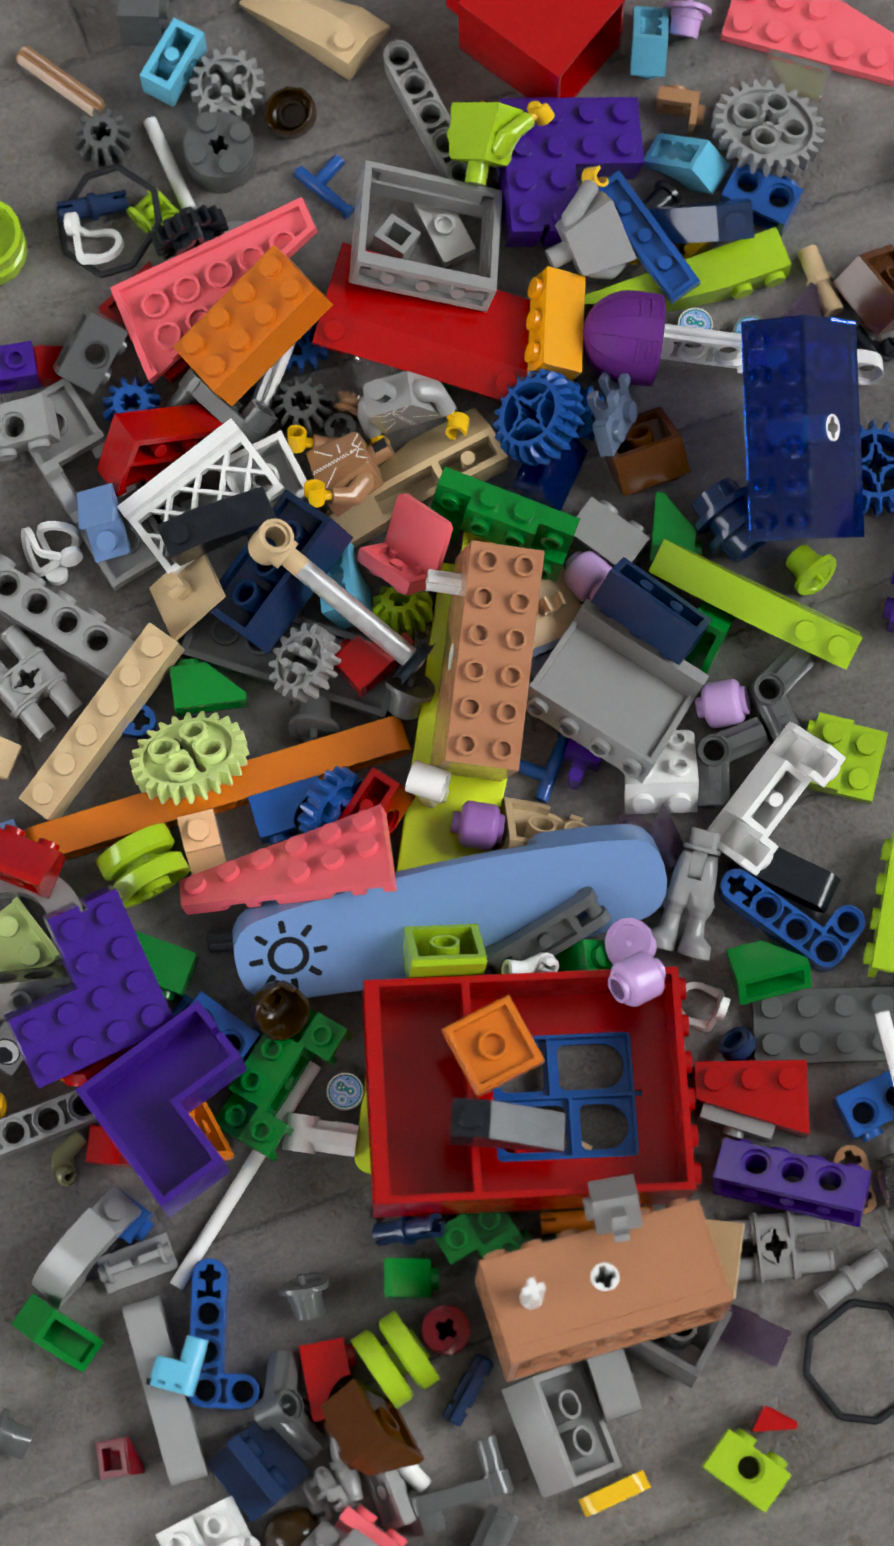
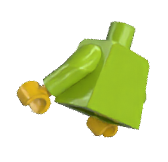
[446,100,554,186]

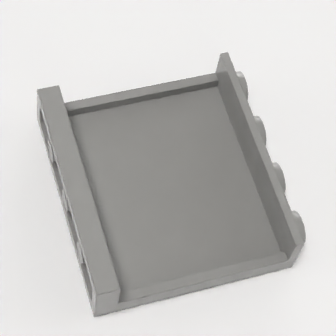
[526,598,709,783]

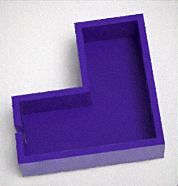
[497,97,644,247]
[4,885,173,1088]
[76,1000,248,1218]

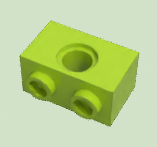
[701,1427,792,1513]

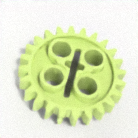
[130,711,249,805]

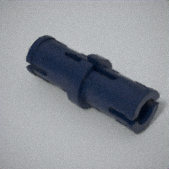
[56,189,129,224]
[372,1213,445,1246]

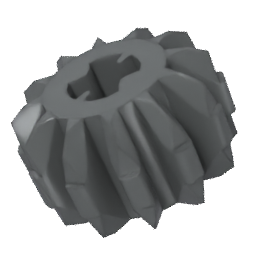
[73,108,132,169]
[272,376,332,437]

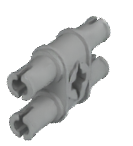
[0,624,85,742]
[728,1210,835,1284]

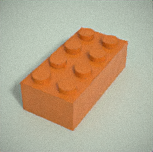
[173,245,333,406]

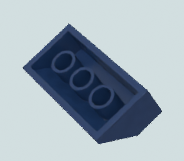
[209,489,354,654]

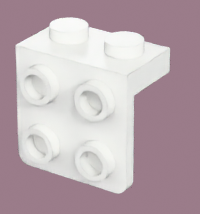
[624,730,699,814]

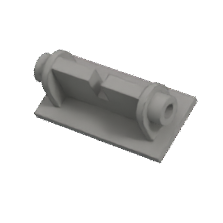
[97,1232,179,1294]

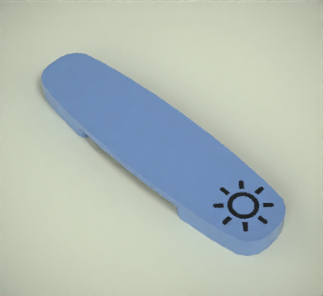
[232,824,667,998]

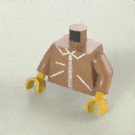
[287,425,395,517]

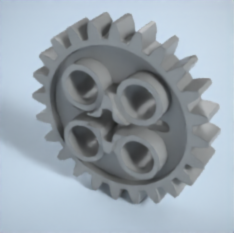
[710,79,825,178]

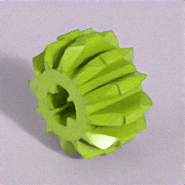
[373,586,433,638]

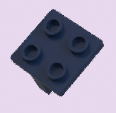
[207,1421,310,1522]

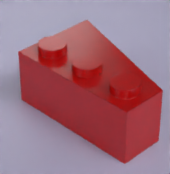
[97,403,222,497]
[692,1060,810,1139]

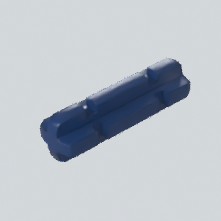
[442,1354,494,1426]

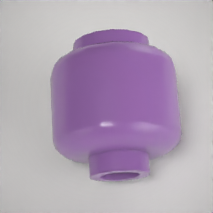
[451,800,505,851]

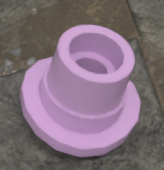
[664,0,713,39]
[605,918,657,964]

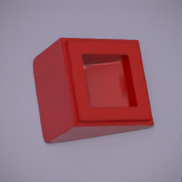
[34,345,64,387]
[750,1405,799,1432]

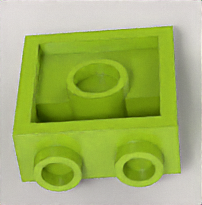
[806,712,888,804]

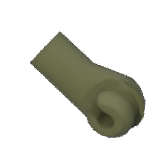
[51,1130,88,1186]

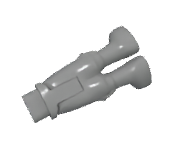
[651,827,721,960]

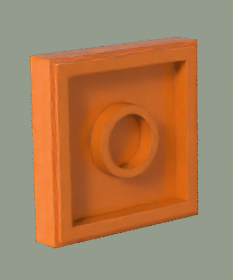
[442,995,545,1098]

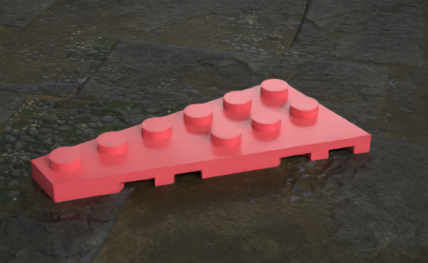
[720,0,894,87]
[110,197,318,384]
[179,804,397,915]

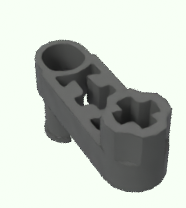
[162,367,277,444]
[409,1435,514,1537]

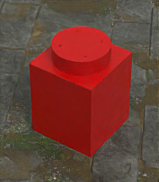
[446,0,625,98]

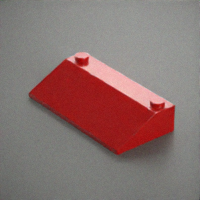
[312,242,531,403]

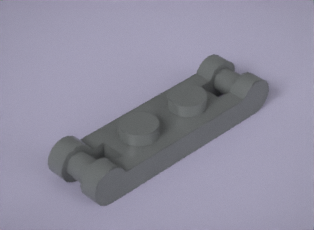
[485,886,611,974]

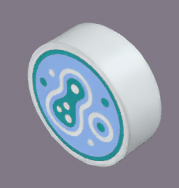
[677,308,713,345]
[327,1073,364,1111]

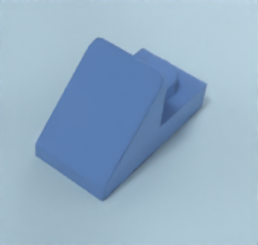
[77,483,132,563]

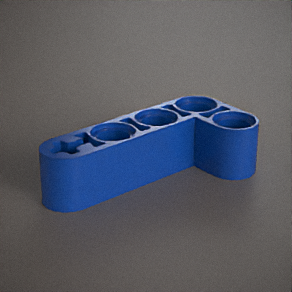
[718,869,865,972]
[188,1258,262,1409]

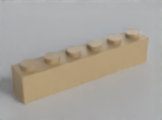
[19,622,185,821]

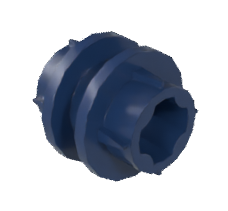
[691,477,774,563]

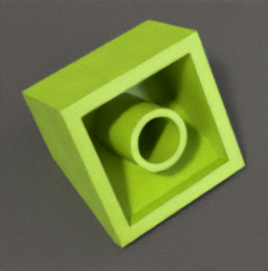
[403,923,487,978]

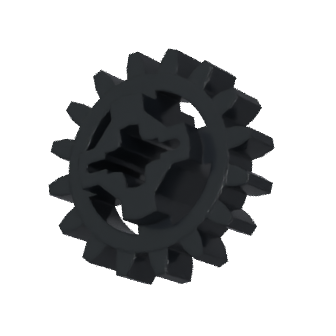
[151,205,229,259]

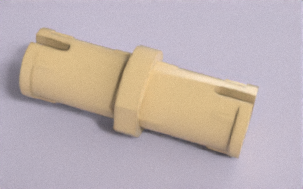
[797,245,844,318]

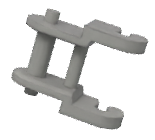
[302,1467,348,1524]

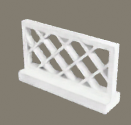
[117,418,286,574]

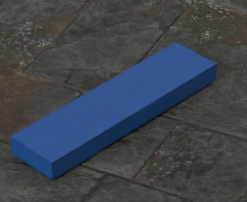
[598,170,700,304]

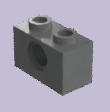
[52,305,129,394]

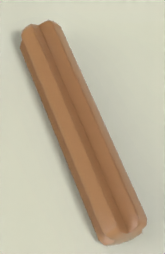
[16,46,105,117]

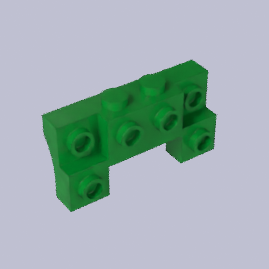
[430,466,580,582]
[216,1009,354,1162]
[435,1212,533,1266]

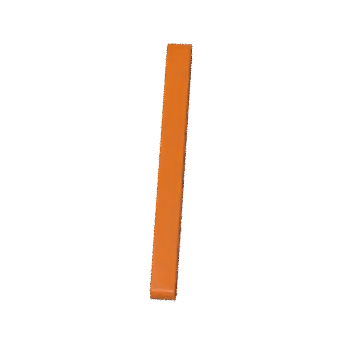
[24,716,412,861]

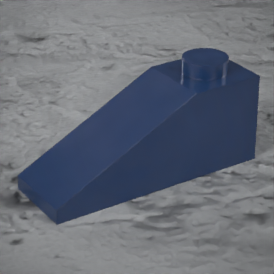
[648,198,755,244]

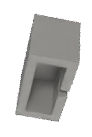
[571,497,650,568]

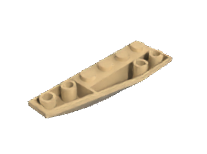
[325,407,508,548]

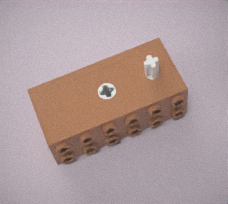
[425,540,545,782]
[475,1198,733,1382]

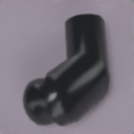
[847,325,894,362]

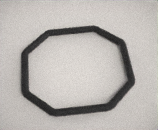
[57,164,162,278]
[803,1299,894,1425]

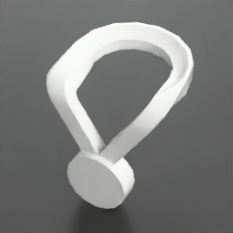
[64,212,124,265]
[36,521,83,586]
[21,527,83,577]
[681,982,730,1032]

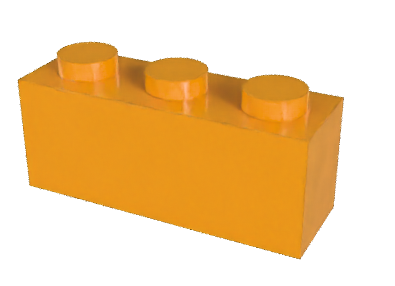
[525,266,586,381]

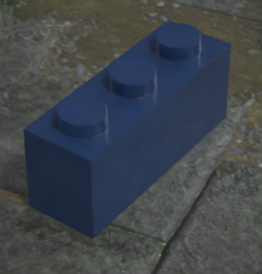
[591,557,712,665]

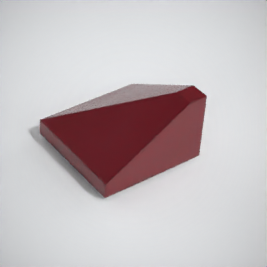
[95,1436,145,1480]

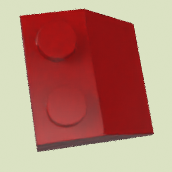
[0,824,66,899]

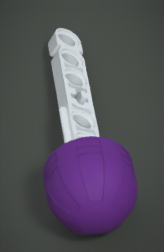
[583,290,884,387]

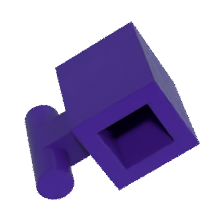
[564,738,603,790]

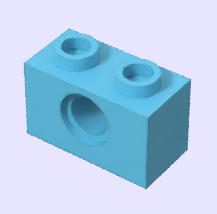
[140,18,208,107]

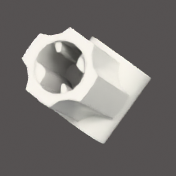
[405,760,451,808]
[282,1112,359,1157]

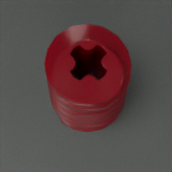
[422,1305,470,1356]

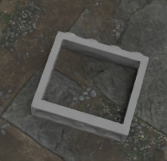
[348,160,502,312]

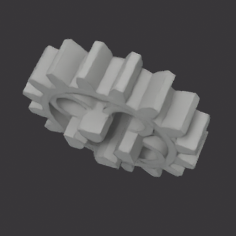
[189,47,266,119]
[268,623,341,703]

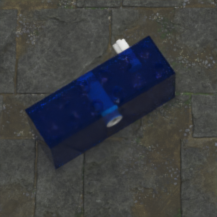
[733,315,865,542]

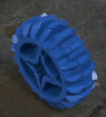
[492,368,586,467]
[826,420,894,517]

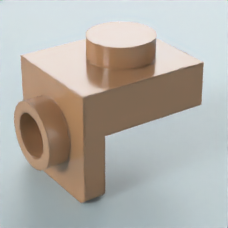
[655,84,706,137]

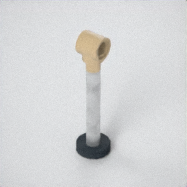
[248,518,435,685]

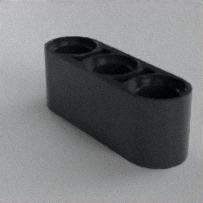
[729,847,841,913]

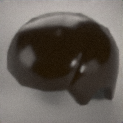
[264,87,317,140]
[250,980,310,1040]
[263,1505,320,1546]

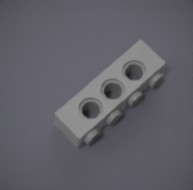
[0,393,61,461]

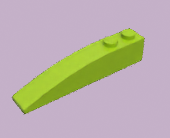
[584,227,792,316]
[648,539,863,670]

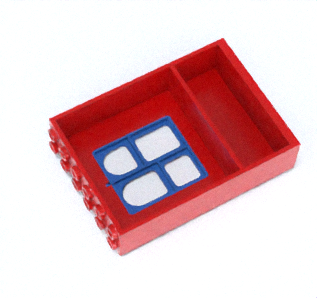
[362,966,702,1218]

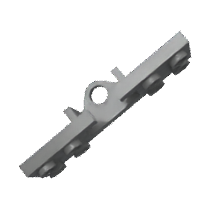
[15,378,170,591]

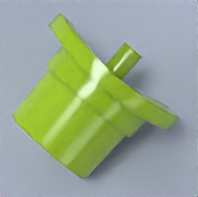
[786,544,836,596]

